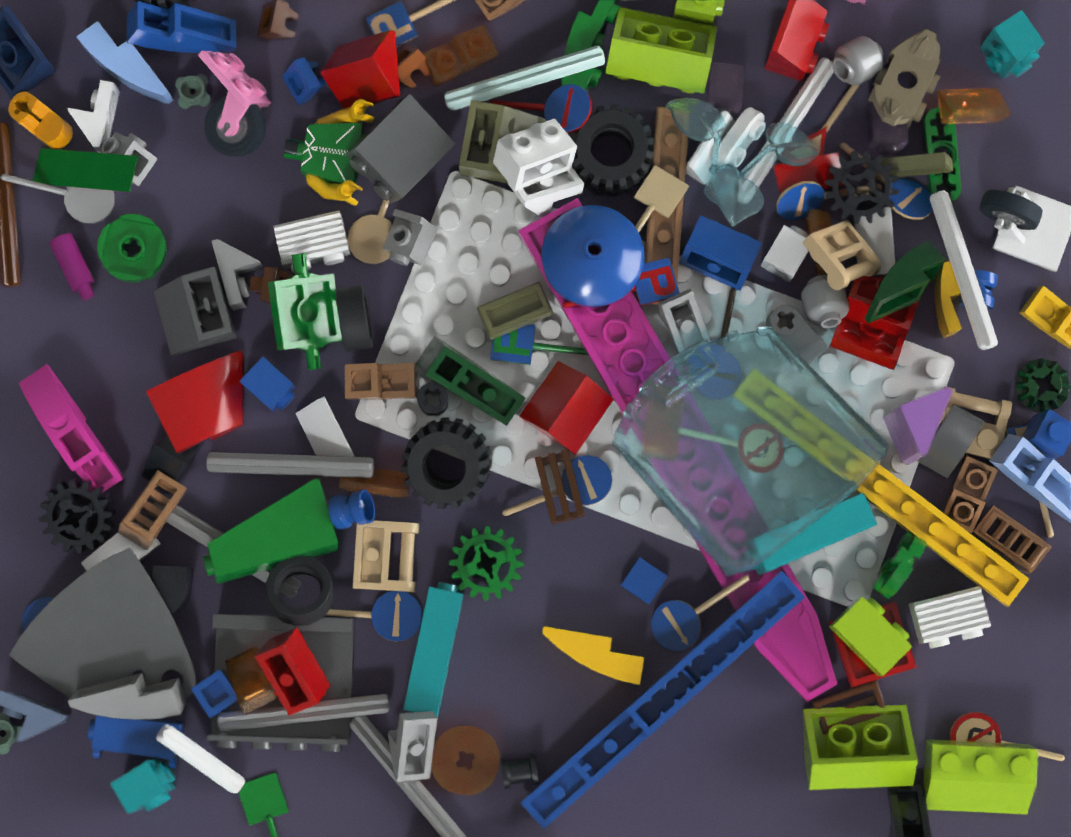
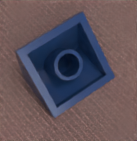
[0,5,57,98]

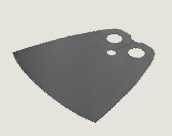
[9,548,196,719]

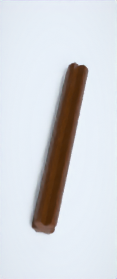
[0,122,21,288]

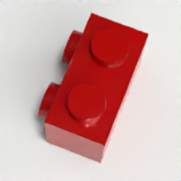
[255,627,331,716]

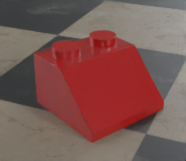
[764,0,830,82]

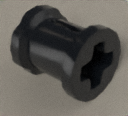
[417,382,448,416]
[500,753,539,789]

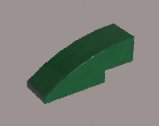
[864,240,946,324]

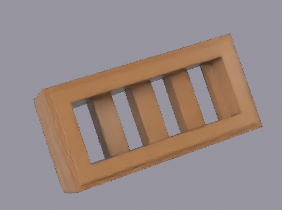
[118,470,187,550]
[972,505,1052,574]

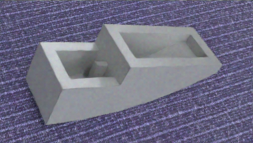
[68,673,187,720]

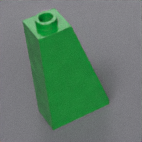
[202,479,338,584]

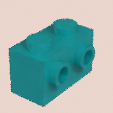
[980,10,1045,79]
[110,758,176,814]

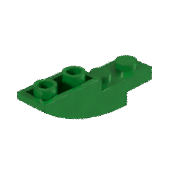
[561,0,620,92]

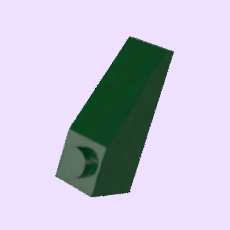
[416,336,526,426]

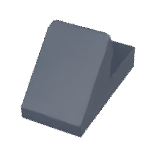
[0,690,71,742]

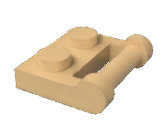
[802,220,882,290]
[936,386,1012,460]
[353,520,419,592]

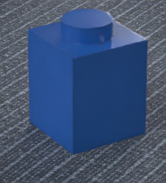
[239,356,296,413]
[1023,409,1071,459]

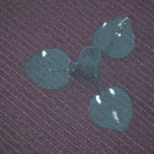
[665,98,819,227]

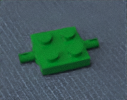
[268,253,343,370]

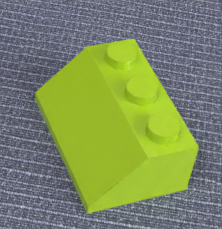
[605,7,717,94]
[803,705,918,790]
[923,739,1038,814]

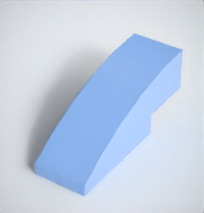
[76,21,173,104]
[989,434,1071,523]

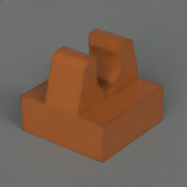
[397,45,429,88]

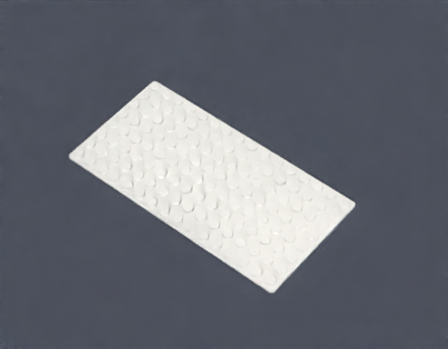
[355,171,954,607]

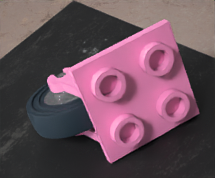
[198,50,271,157]

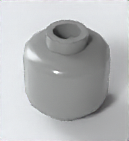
[833,36,883,86]
[801,275,849,328]

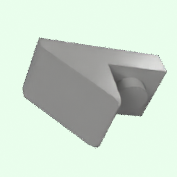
[211,239,263,311]
[659,288,713,361]
[388,711,437,782]

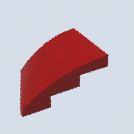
[829,275,921,370]
[146,351,244,454]

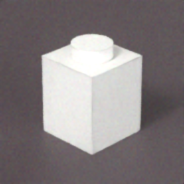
[760,225,809,283]

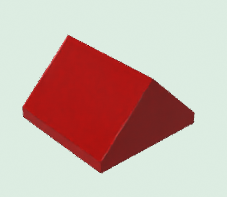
[320,30,400,109]
[519,361,614,455]

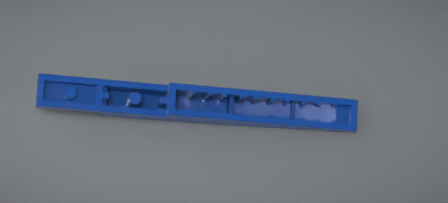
[521,571,805,829]

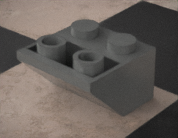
[154,267,237,356]

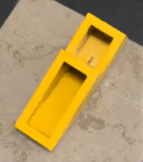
[542,626,644,685]

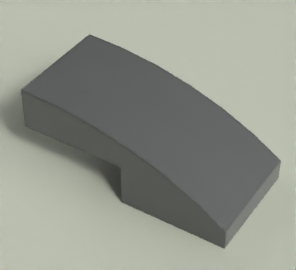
[917,405,984,478]

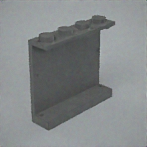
[207,614,355,751]

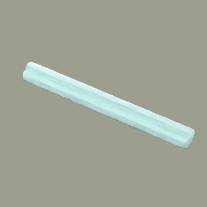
[445,46,605,110]

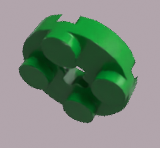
[97,214,167,283]
[872,531,927,599]

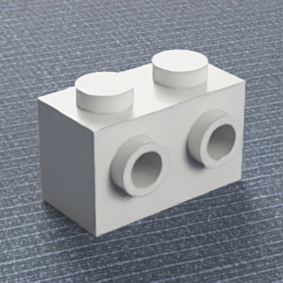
[493,118,577,191]

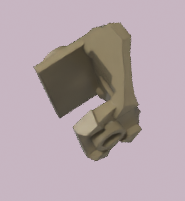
[868,28,941,130]

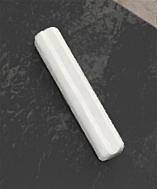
[156,724,245,794]

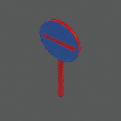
[489,84,592,133]

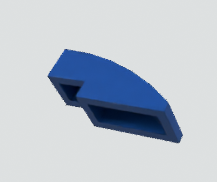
[127,1,237,53]

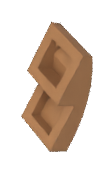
[345,363,418,400]

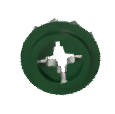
[1015,358,1071,412]

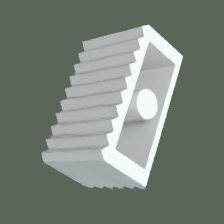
[273,210,351,273]
[908,586,991,649]

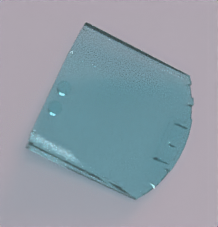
[612,327,889,576]

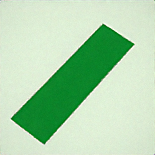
[32,148,138,192]

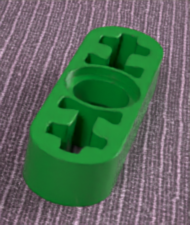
[922,107,962,203]

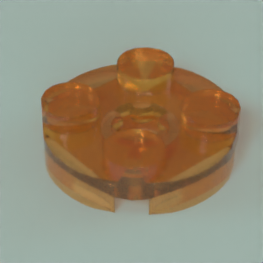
[431,725,500,795]

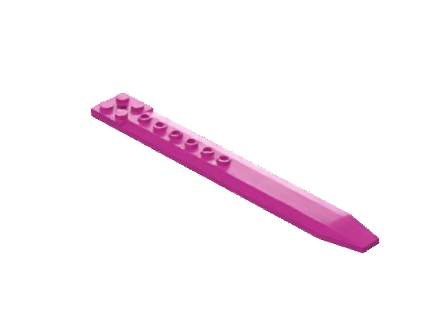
[518,198,837,701]

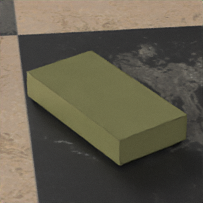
[881,152,953,177]
[477,282,553,341]

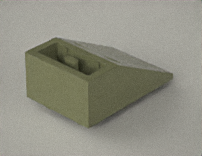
[459,100,570,183]

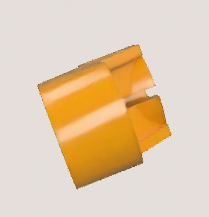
[8,92,73,149]

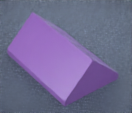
[883,387,953,465]

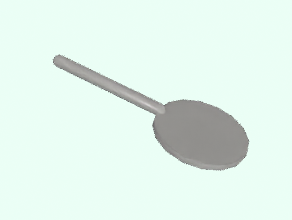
[1,174,115,224]

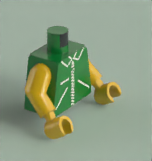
[284,99,374,206]

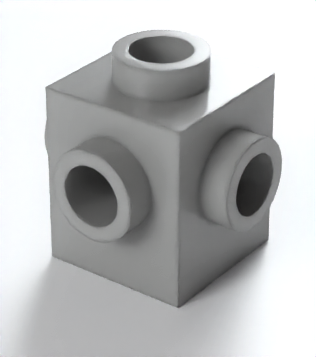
[101,132,158,186]

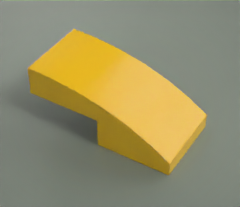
[934,261,962,338]
[1019,286,1071,349]

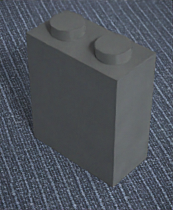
[345,94,456,204]

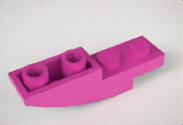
[18,363,125,494]

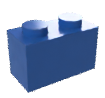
[679,215,762,291]

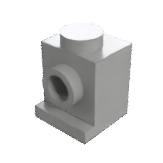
[383,209,437,266]

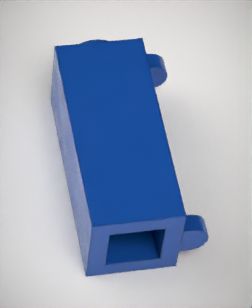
[88,715,185,768]

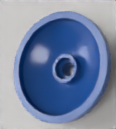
[541,205,645,307]

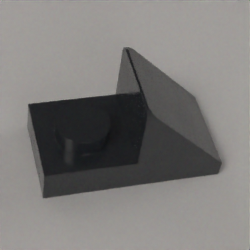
[141,434,206,493]
[887,785,932,837]

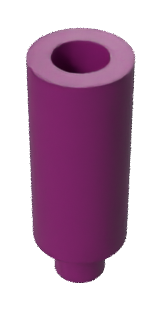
[49,233,95,301]

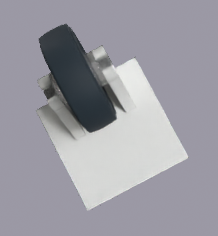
[979,186,1071,272]

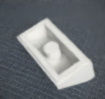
[686,110,735,185]
[854,207,895,277]
[295,396,355,457]

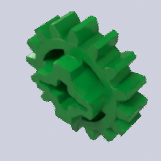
[449,526,524,601]

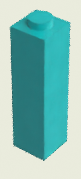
[744,493,878,575]
[403,582,464,717]

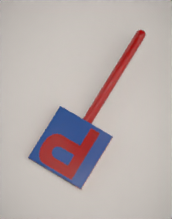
[562,258,680,308]

